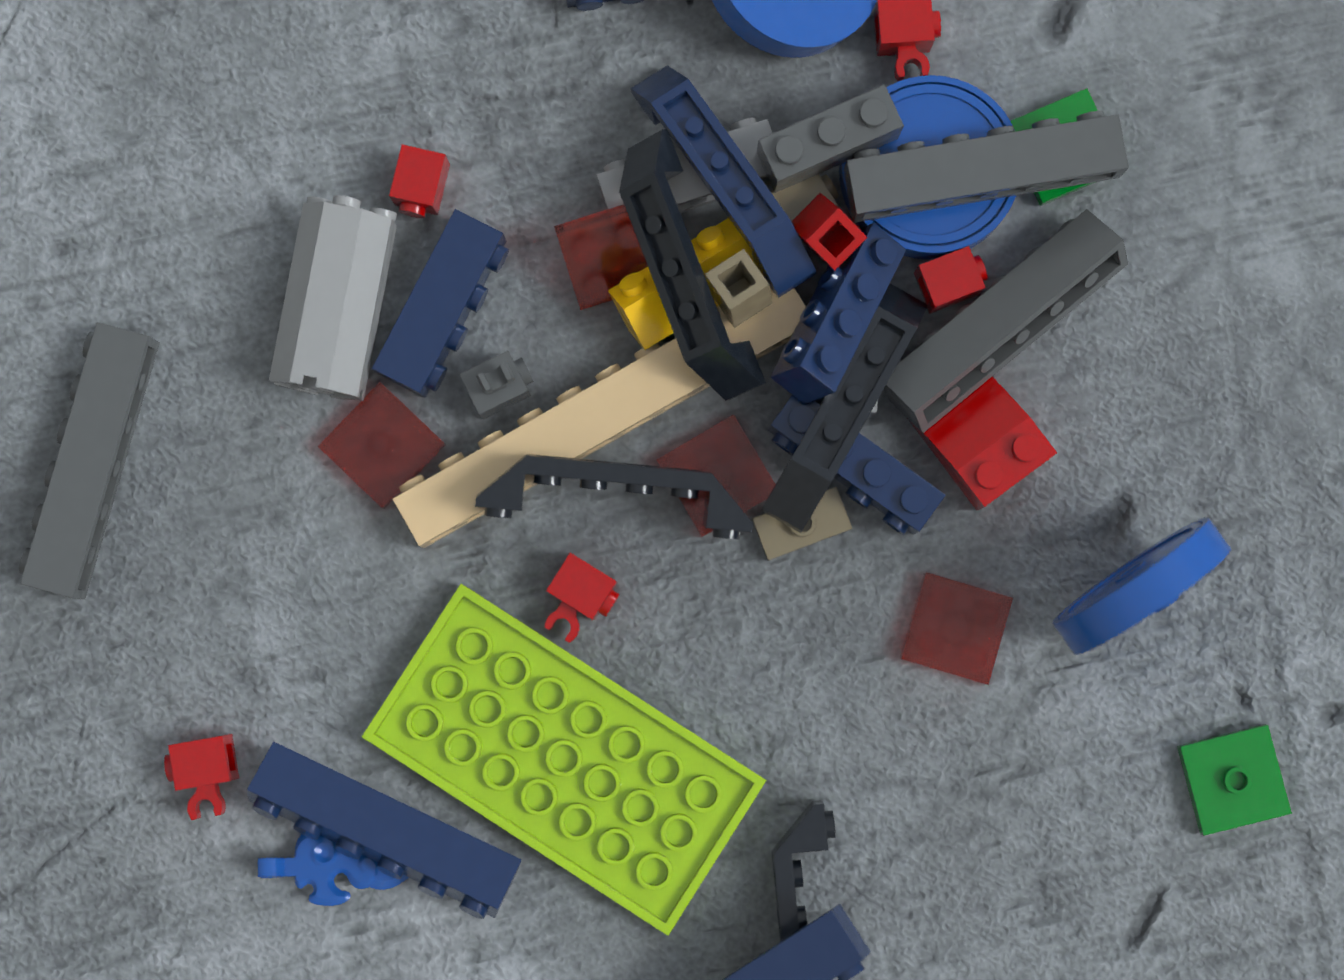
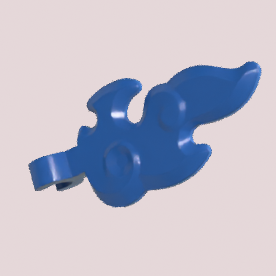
[258,834,409,906]

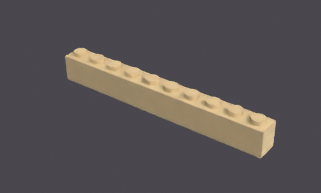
[393,287,806,548]

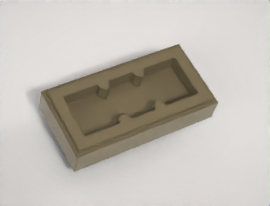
[752,487,853,561]

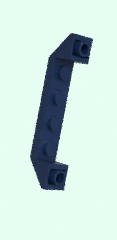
[630,65,816,298]

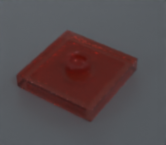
[318,382,446,509]

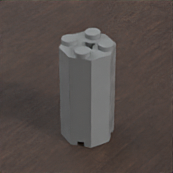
[269,195,397,401]

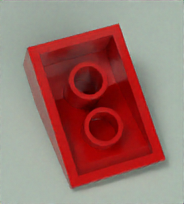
[906,376,1057,511]

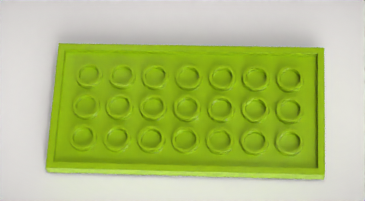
[362,584,767,936]

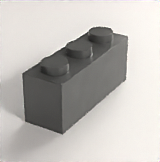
[757,84,904,193]

